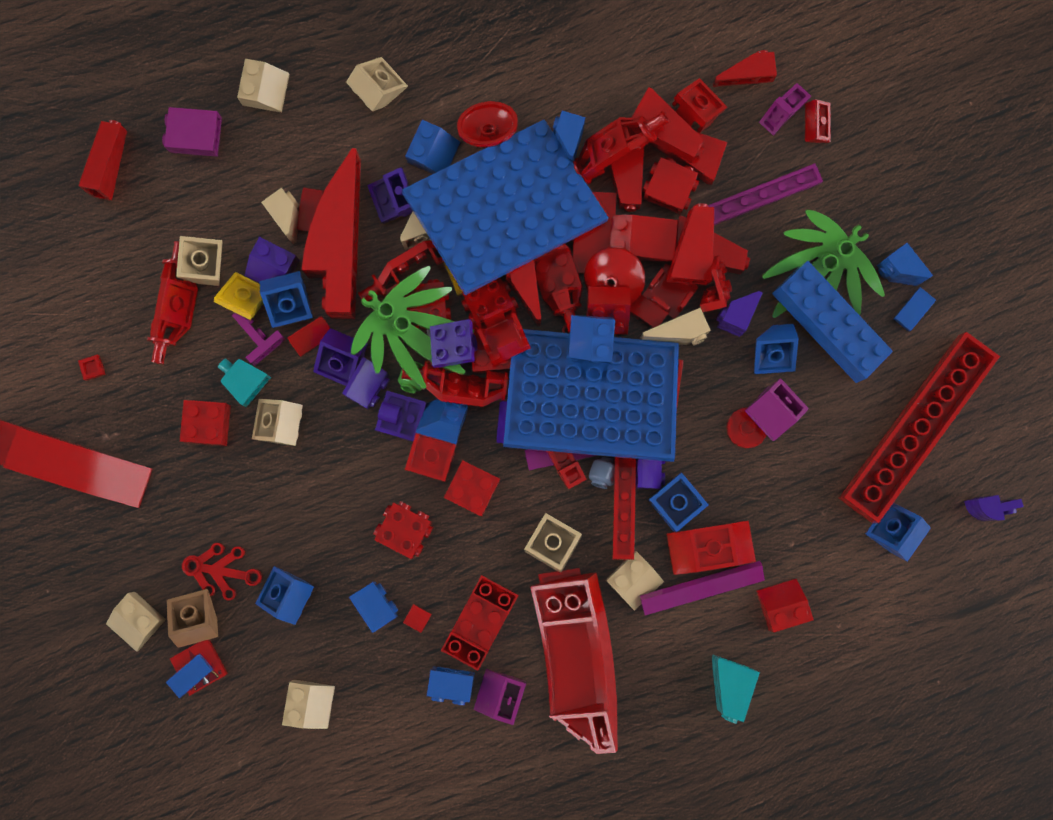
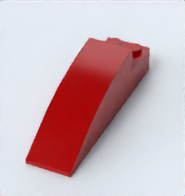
[301,148,361,319]
[0,419,153,508]

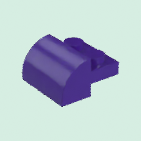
[367,167,413,224]
[964,495,1024,521]

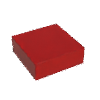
[78,354,106,381]
[403,604,432,633]

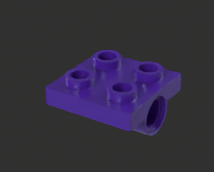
[430,319,477,368]
[375,391,427,441]

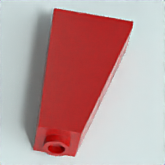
[631,87,705,163]
[79,120,127,201]
[609,132,644,212]
[649,132,727,185]
[666,203,714,285]
[677,215,750,275]

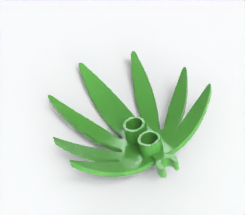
[762,209,885,318]
[351,266,474,389]

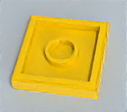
[214,272,264,320]

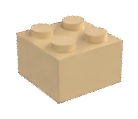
[524,513,582,573]

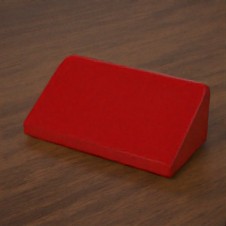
[805,99,831,143]
[287,316,330,357]

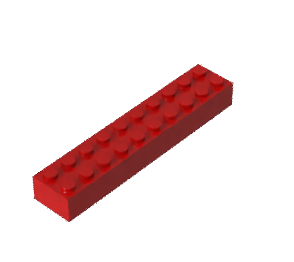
[839,332,1000,523]

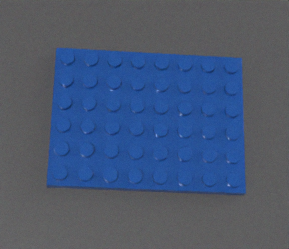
[402,119,609,295]
[503,329,679,462]

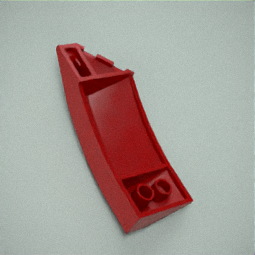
[530,573,618,754]

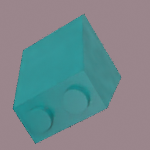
[712,655,760,724]

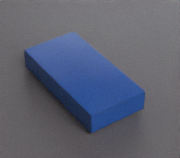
[893,287,936,332]
[166,654,214,698]

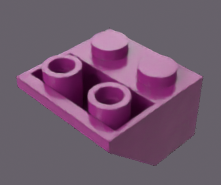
[745,378,809,441]
[473,668,526,725]

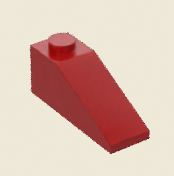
[713,50,777,87]

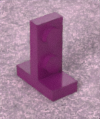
[759,83,812,136]
[232,313,286,366]

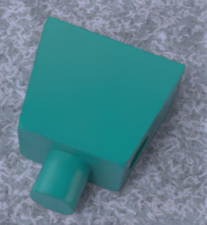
[218,358,271,408]

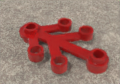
[182,543,262,601]

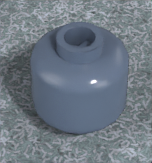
[588,457,615,489]

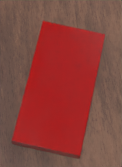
[573,192,616,274]

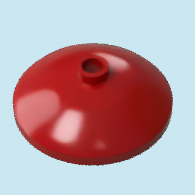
[457,101,518,148]
[584,247,646,303]

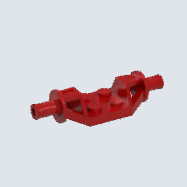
[573,111,669,184]
[147,241,198,365]
[358,241,444,301]
[534,244,583,333]
[401,361,509,407]

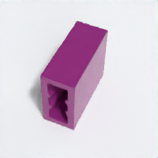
[162,107,222,157]

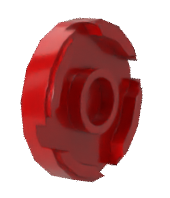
[726,407,767,449]

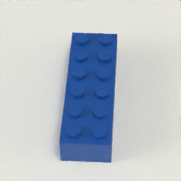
[772,261,893,383]

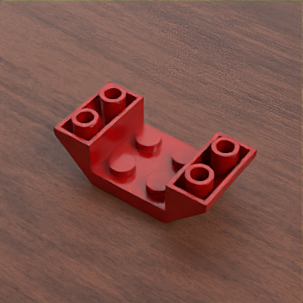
[666,520,756,575]
[441,575,519,671]

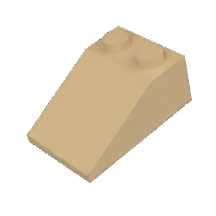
[640,308,711,346]

